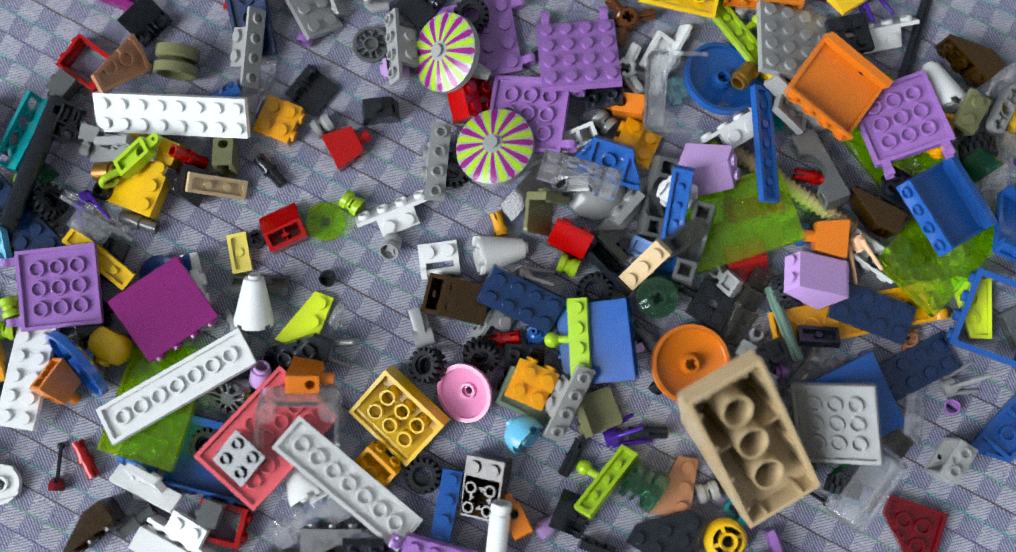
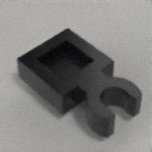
[754,336,790,364]

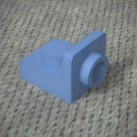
[627,235,652,258]

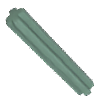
[764,285,803,362]

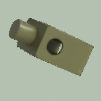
[212,137,240,177]

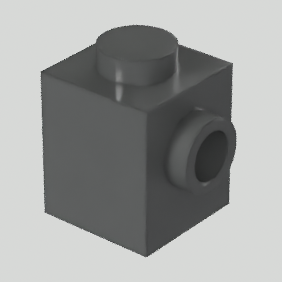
[45,68,82,102]
[195,497,228,531]

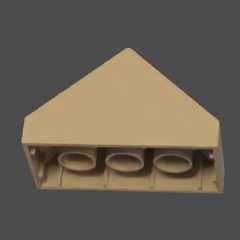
[677,349,821,528]

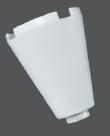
[922,61,966,114]
[472,235,529,275]
[234,272,275,331]
[285,468,327,509]

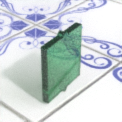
[961,148,1004,183]

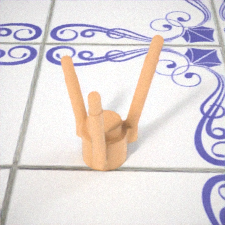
[848,233,883,285]

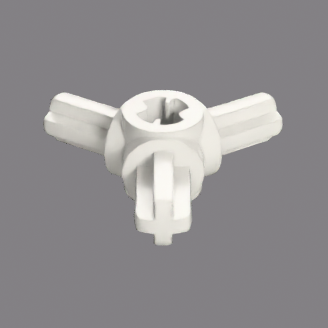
[619,43,645,94]

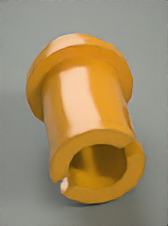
[490,211,509,237]

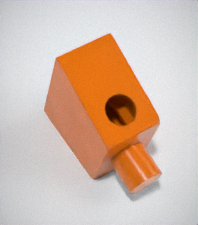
[606,92,648,123]
[800,219,850,259]
[285,356,335,394]
[29,358,82,405]
[504,493,535,541]

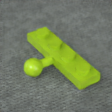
[712,0,758,66]
[544,297,592,376]
[574,444,639,519]

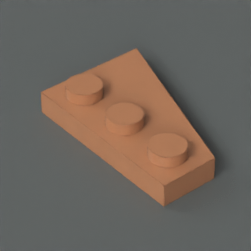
[91,33,153,93]
[649,455,698,516]

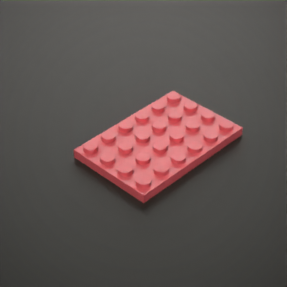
[193,365,339,512]

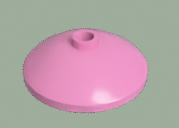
[437,363,492,423]

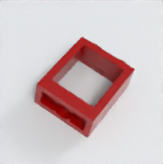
[55,33,110,92]
[195,497,254,550]

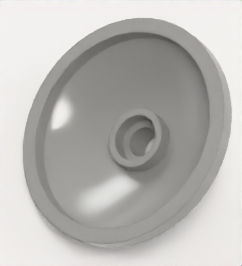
[566,170,625,220]

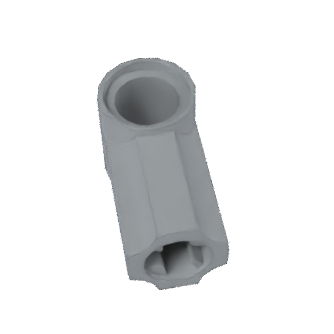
[551,173,594,195]
[408,307,436,348]

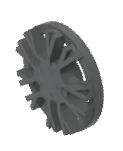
[353,26,387,63]
[210,380,248,414]

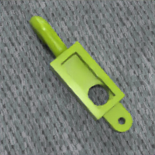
[98,133,162,189]

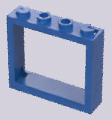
[945,268,1016,368]

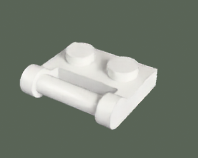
[417,240,461,280]

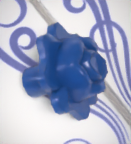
[524,326,546,344]

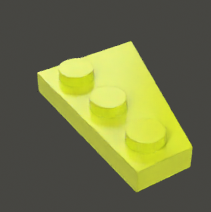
[949,278,992,339]
[275,291,334,343]

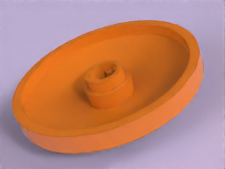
[651,324,731,402]

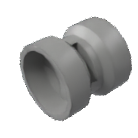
[591,108,618,136]
[309,113,336,139]
[379,233,402,260]
[695,479,721,505]

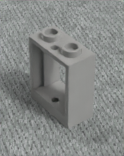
[923,437,979,486]

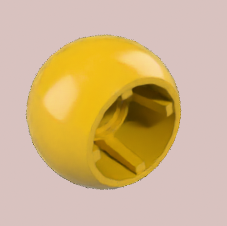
[87,325,133,367]
[703,517,748,552]

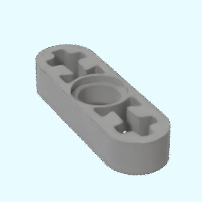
[985,84,1016,134]

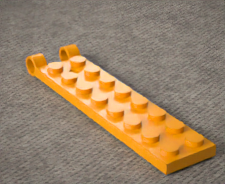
[767,279,950,347]

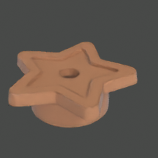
[902,328,919,351]

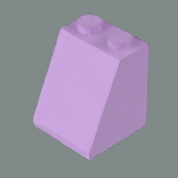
[678,143,741,197]
[784,251,849,310]

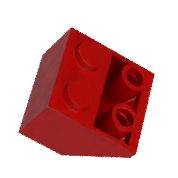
[447,78,492,123]
[259,202,311,255]
[546,217,594,261]

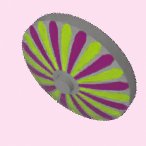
[415,13,480,93]
[456,109,535,186]

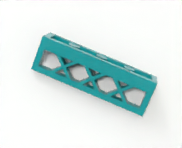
[0,90,54,173]

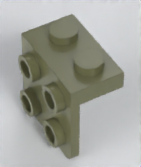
[950,88,992,137]
[524,188,570,236]
[574,387,622,438]

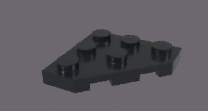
[263,332,334,372]
[626,509,709,552]

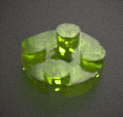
[306,202,346,242]

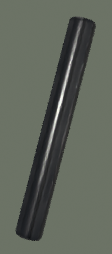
[897,0,933,79]

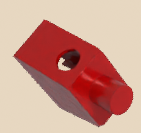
[321,126,372,172]

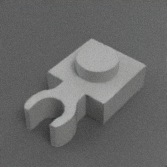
[710,265,744,298]

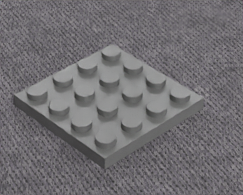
[756,0,830,79]
[791,382,883,465]

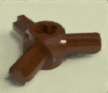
[605,0,656,47]

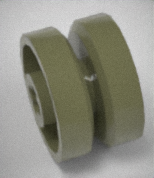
[152,42,200,81]

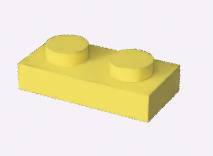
[226,231,254,275]

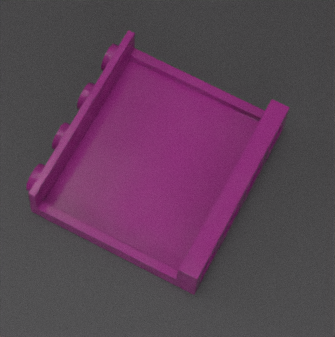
[107,256,221,362]

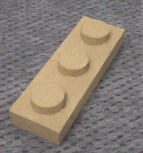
[185,171,248,200]
[619,237,673,291]

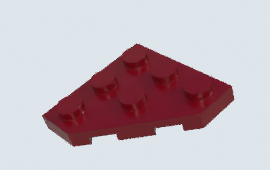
[882,494,948,552]

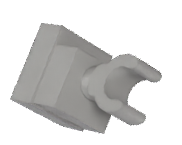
[78,121,100,156]
[733,328,764,357]

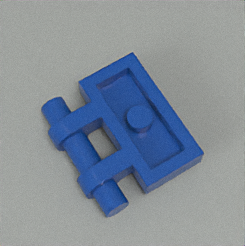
[208,79,241,97]

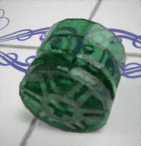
[636,272,680,319]
[618,458,671,513]

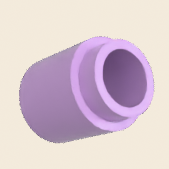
[249,360,271,389]

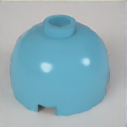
[504,415,544,455]

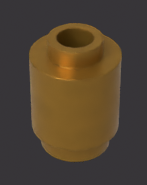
[731,61,759,90]
[91,161,121,182]

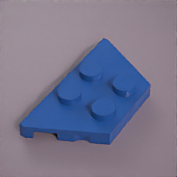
[566,135,641,191]
[969,392,1016,463]

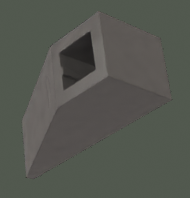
[300,523,364,552]

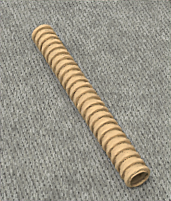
[734,146,859,236]

